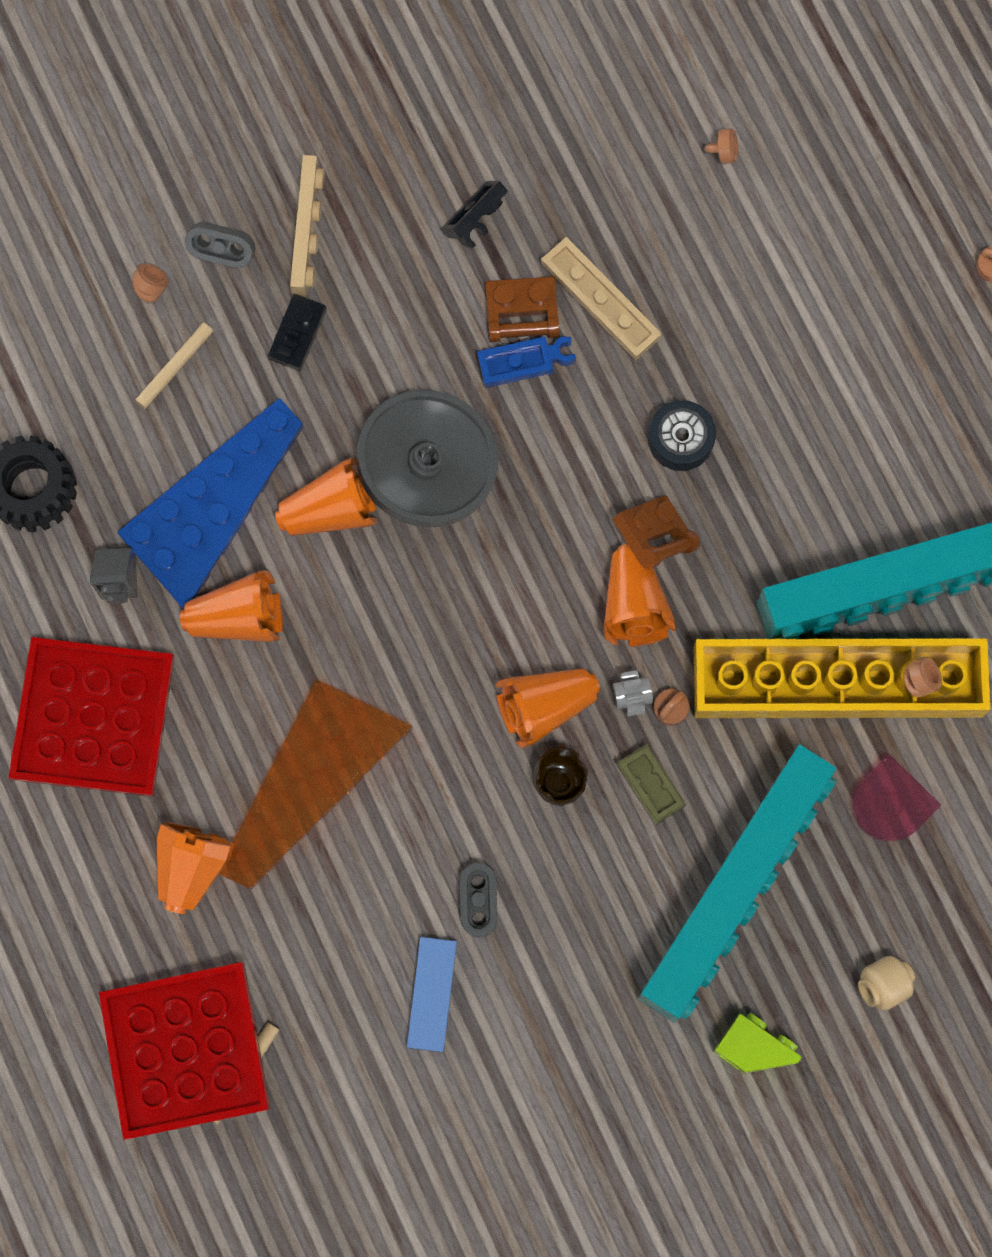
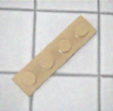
[290,155,325,298]
[541,237,662,360]

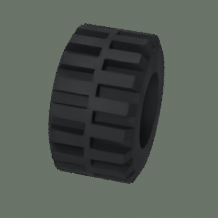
[0,436,77,532]

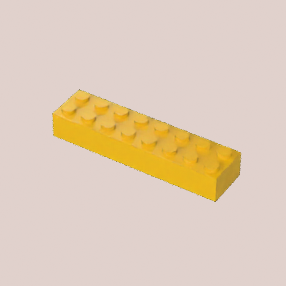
[693,638,990,718]

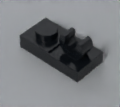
[441,181,508,248]
[268,294,327,372]

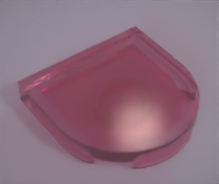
[853,754,941,842]

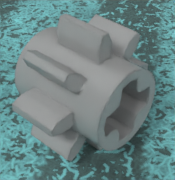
[612,670,653,716]

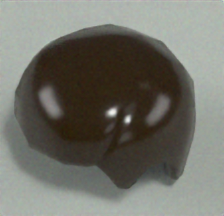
[533,746,588,806]

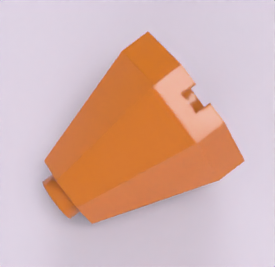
[157,822,236,914]

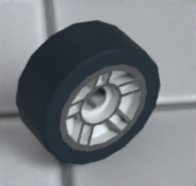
[648,400,716,471]

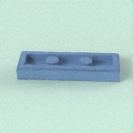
[407,937,457,1053]

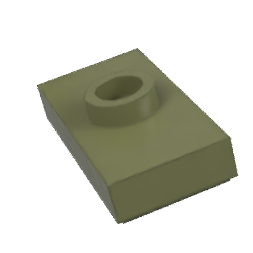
[616,744,686,825]

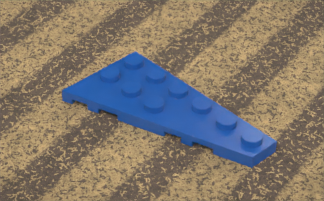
[117,398,303,610]

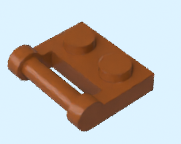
[485,276,560,342]
[612,495,700,569]

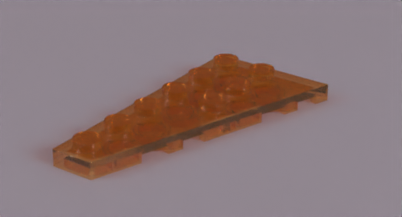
[220,680,413,890]

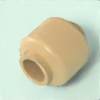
[858,956,915,1010]

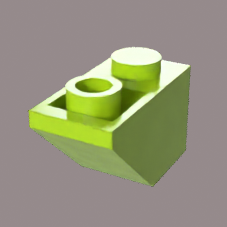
[713,1013,802,1073]

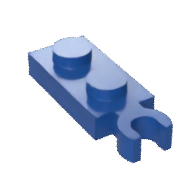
[477,336,576,388]

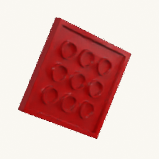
[8,637,175,797]
[98,962,271,1140]

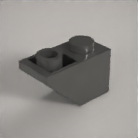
[90,548,137,604]

